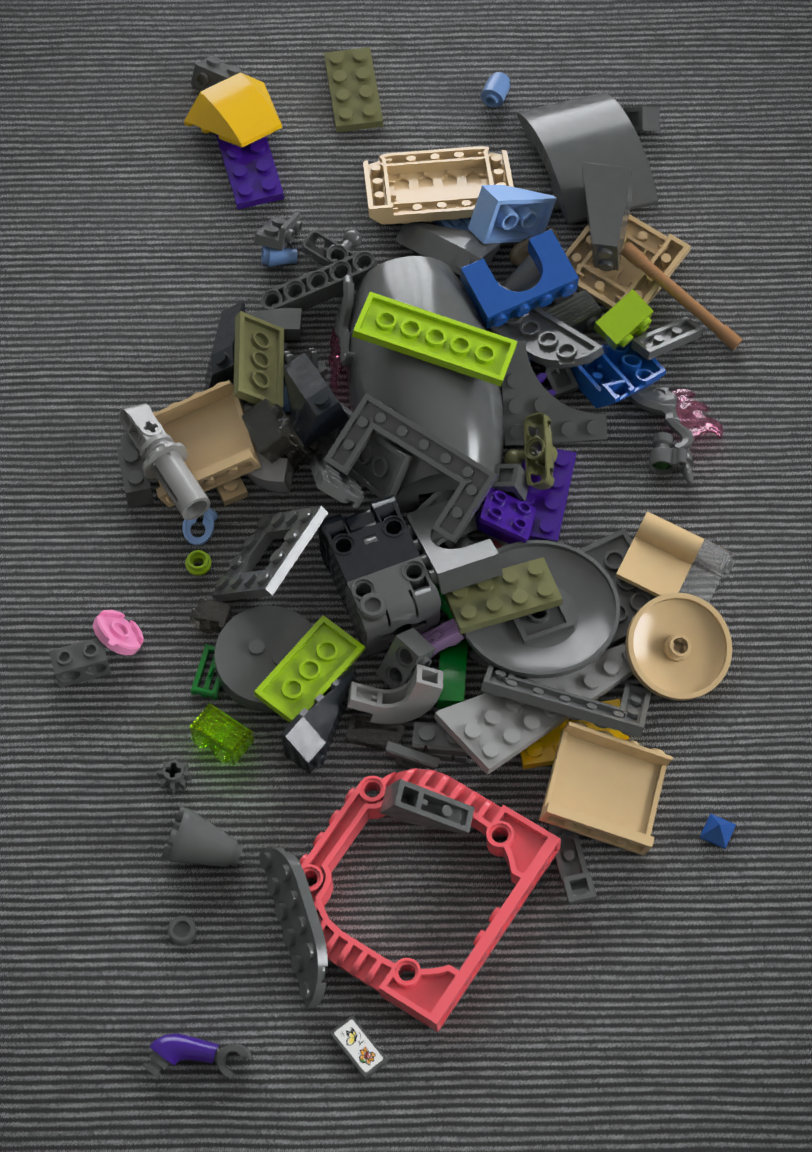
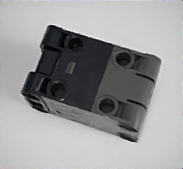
[318,495,441,657]

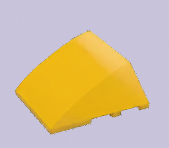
[184,73,282,148]

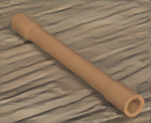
[620,242,743,351]

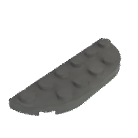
[483,283,604,368]
[308,451,365,508]
[260,847,328,1009]

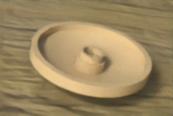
[625,593,732,701]

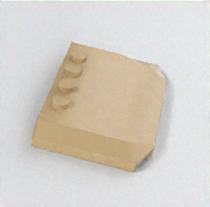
[363,146,514,225]

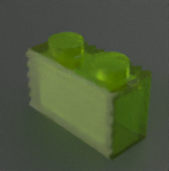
[190,703,255,765]

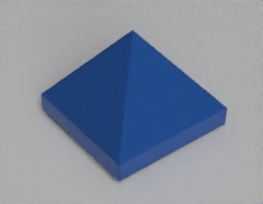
[700,813,736,849]

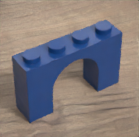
[460,229,579,329]

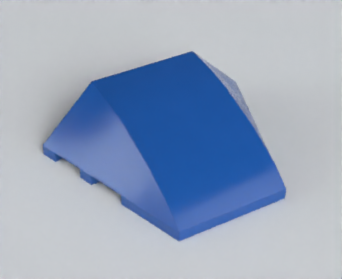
[570,341,666,409]

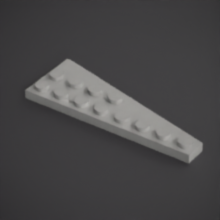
[434,643,633,775]

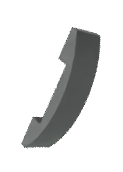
[546,823,597,905]

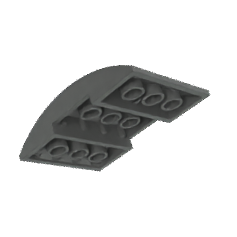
[517,92,658,225]

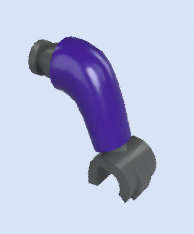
[142,1033,253,1079]

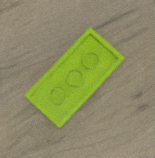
[254,615,365,723]

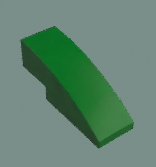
[437,640,468,709]

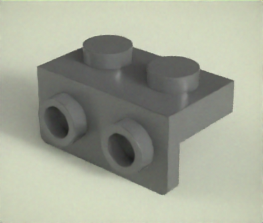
[191,57,249,91]

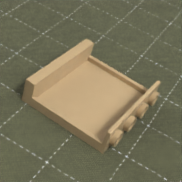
[153,380,261,508]
[539,721,673,856]

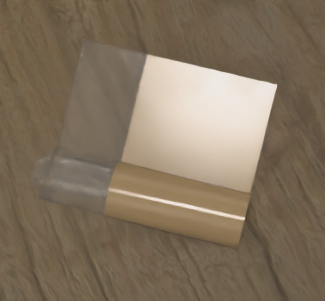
[615,511,735,603]

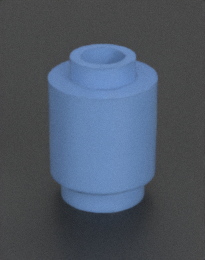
[481,72,510,107]

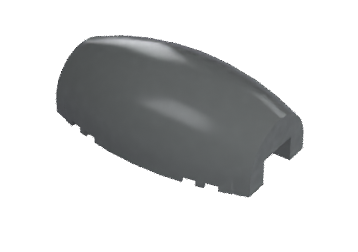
[346,256,505,513]

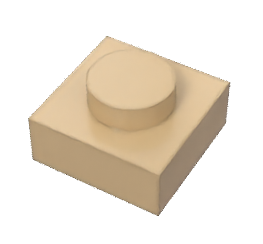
[215,477,248,506]

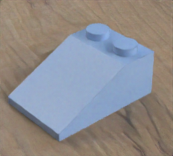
[468,185,557,244]

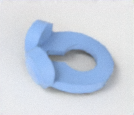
[182,507,219,545]

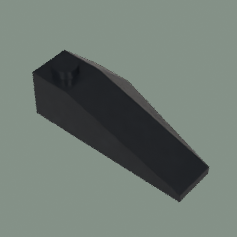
[205,302,246,390]
[283,353,349,447]
[281,666,356,774]

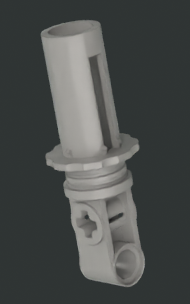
[119,403,211,520]

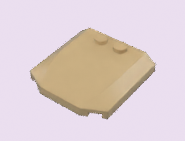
[565,212,690,309]

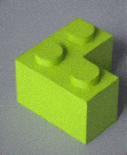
[594,289,653,350]

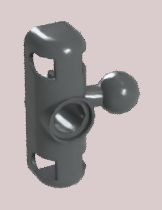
[302,229,370,278]

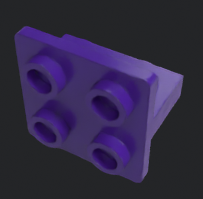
[475,488,536,544]

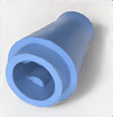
[261,245,297,267]

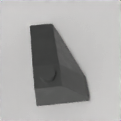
[394,222,501,279]

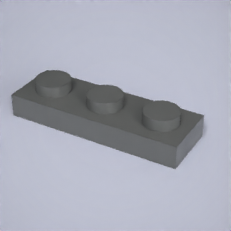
[631,316,703,360]

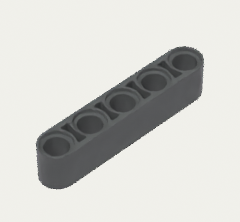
[260,251,378,311]

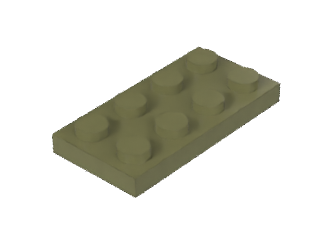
[324,47,383,133]
[233,311,284,413]
[443,557,563,635]

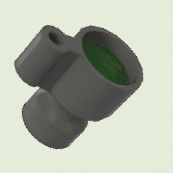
[649,432,687,475]

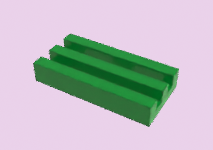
[191,644,221,700]

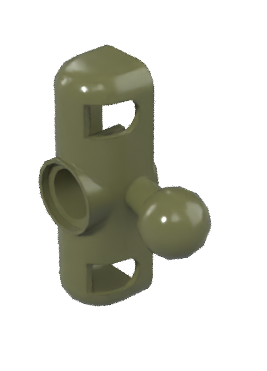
[504,412,558,490]

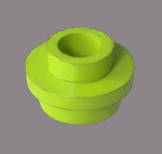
[185,550,212,576]

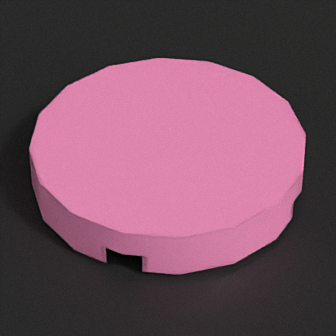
[93,610,144,655]

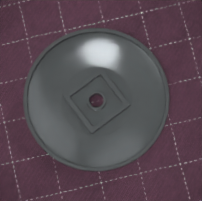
[464,540,620,678]

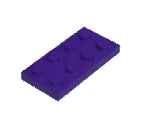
[215,134,284,210]
[514,449,577,542]

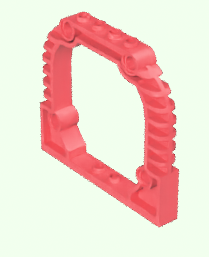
[299,768,561,1032]

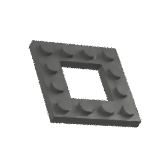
[211,506,329,602]

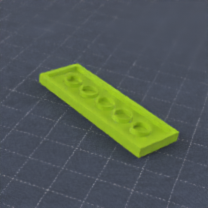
[352,292,518,387]

